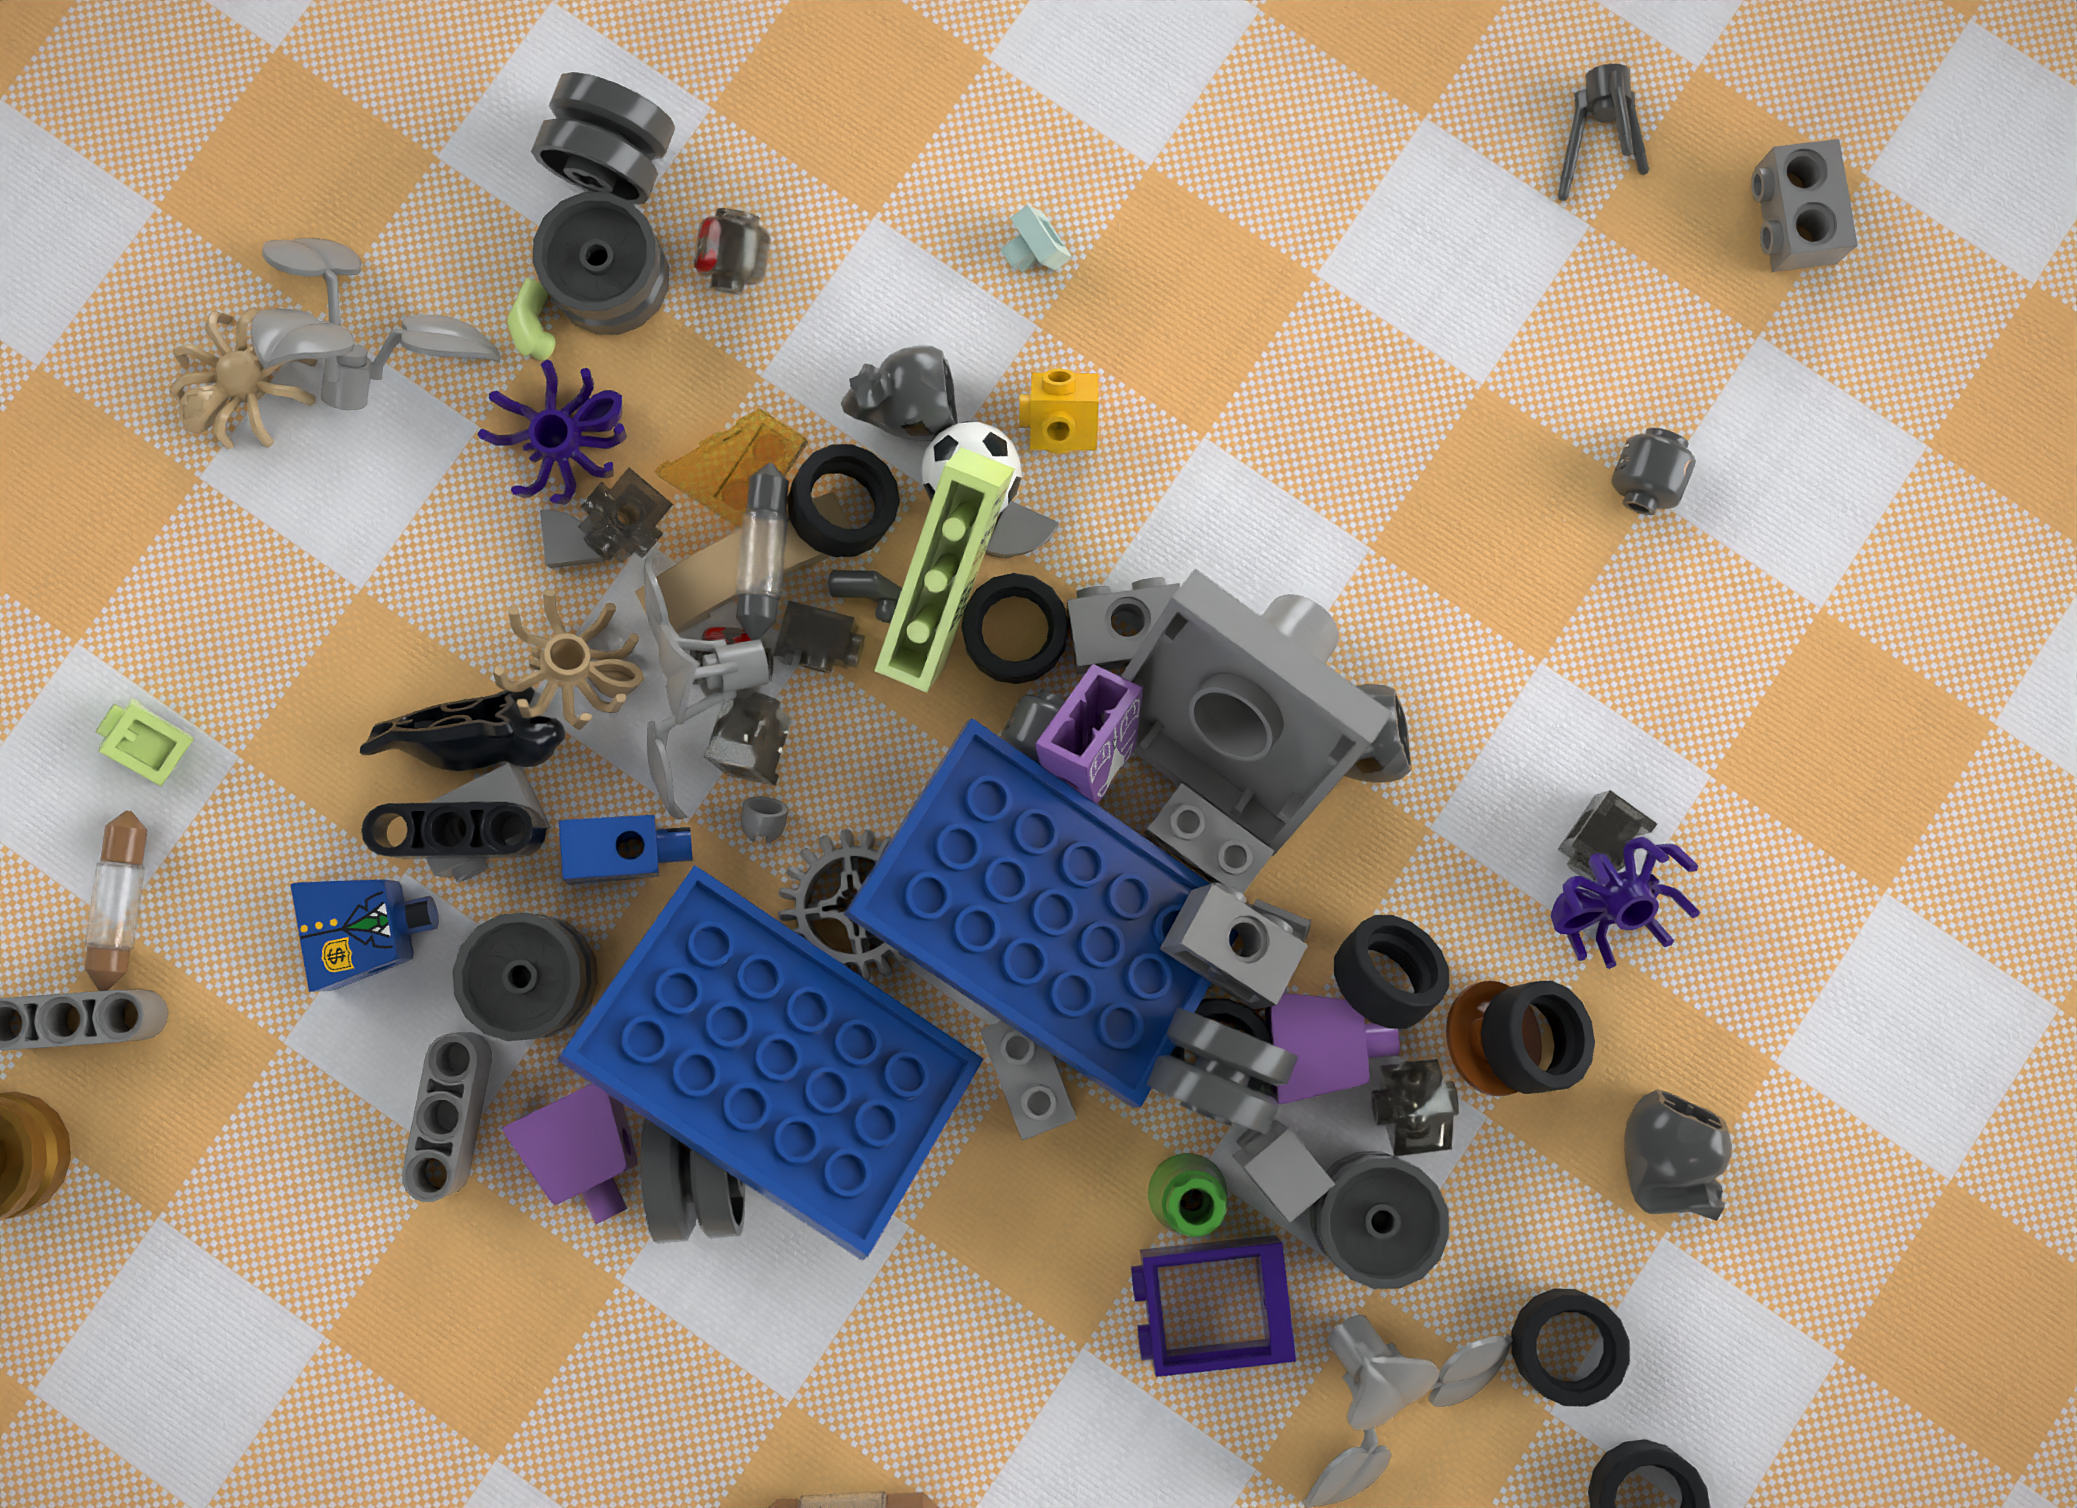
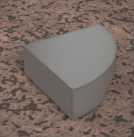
[985,501,1059,558]
[540,510,605,568]

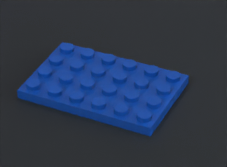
[843,718,1239,1108]
[558,865,984,1260]

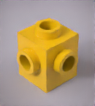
[1019,368,1099,454]

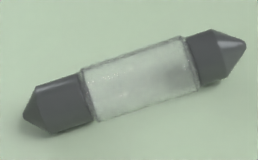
[735,463,789,640]

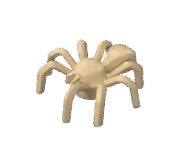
[169,307,317,449]
[493,588,644,730]

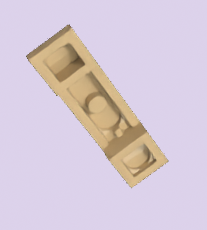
[635,492,852,634]

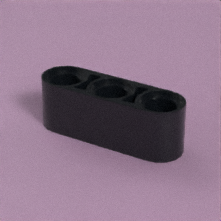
[361,802,546,859]

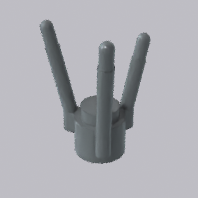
[1558,63,1649,201]

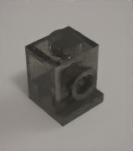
[773,600,865,674]
[704,692,792,786]
[1558,790,1658,882]

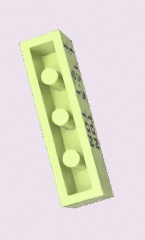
[874,447,1015,693]

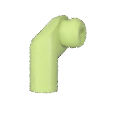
[507,278,556,361]

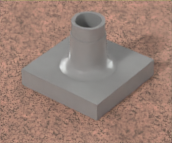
[1101,569,1392,856]

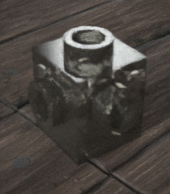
[578,468,673,563]
[1371,1059,1459,1157]

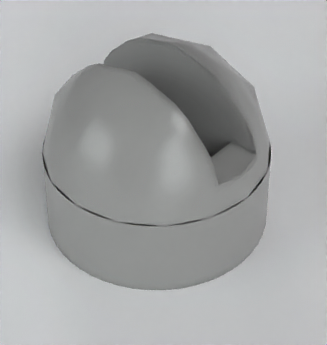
[741,796,788,843]

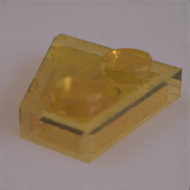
[655,408,808,529]

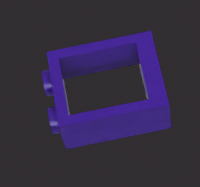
[1131,1235,1296,1377]

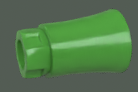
[1148,1153,1228,1237]

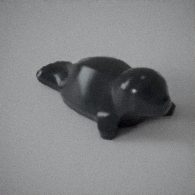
[359,686,565,771]

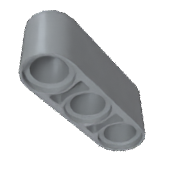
[0,989,168,1050]
[402,1032,492,1202]

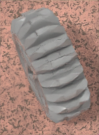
[778,829,911,981]

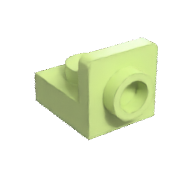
[95,698,194,787]

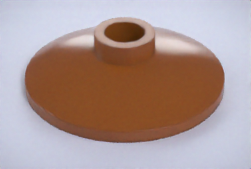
[1446,981,1542,1096]

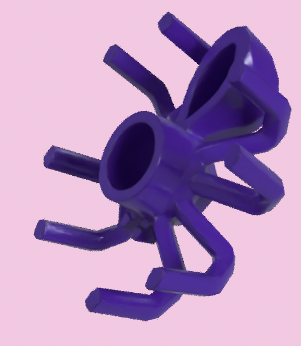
[477,359,627,505]
[1551,836,1700,969]

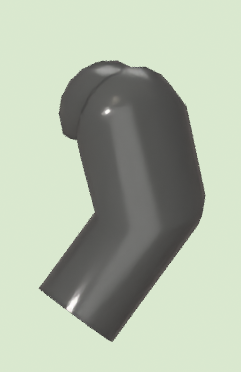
[828,570,902,623]

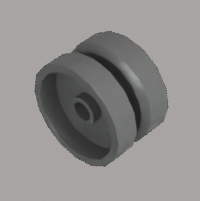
[531,72,675,204]
[532,192,669,335]
[453,912,598,1042]
[1146,1007,1299,1135]
[640,1118,745,1244]
[1310,1151,1449,1289]

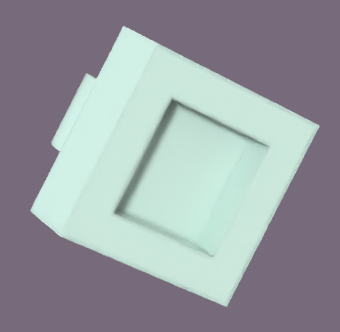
[1001,204,1073,273]

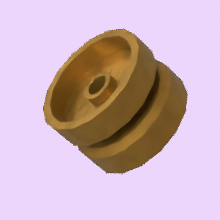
[0,1091,71,1221]

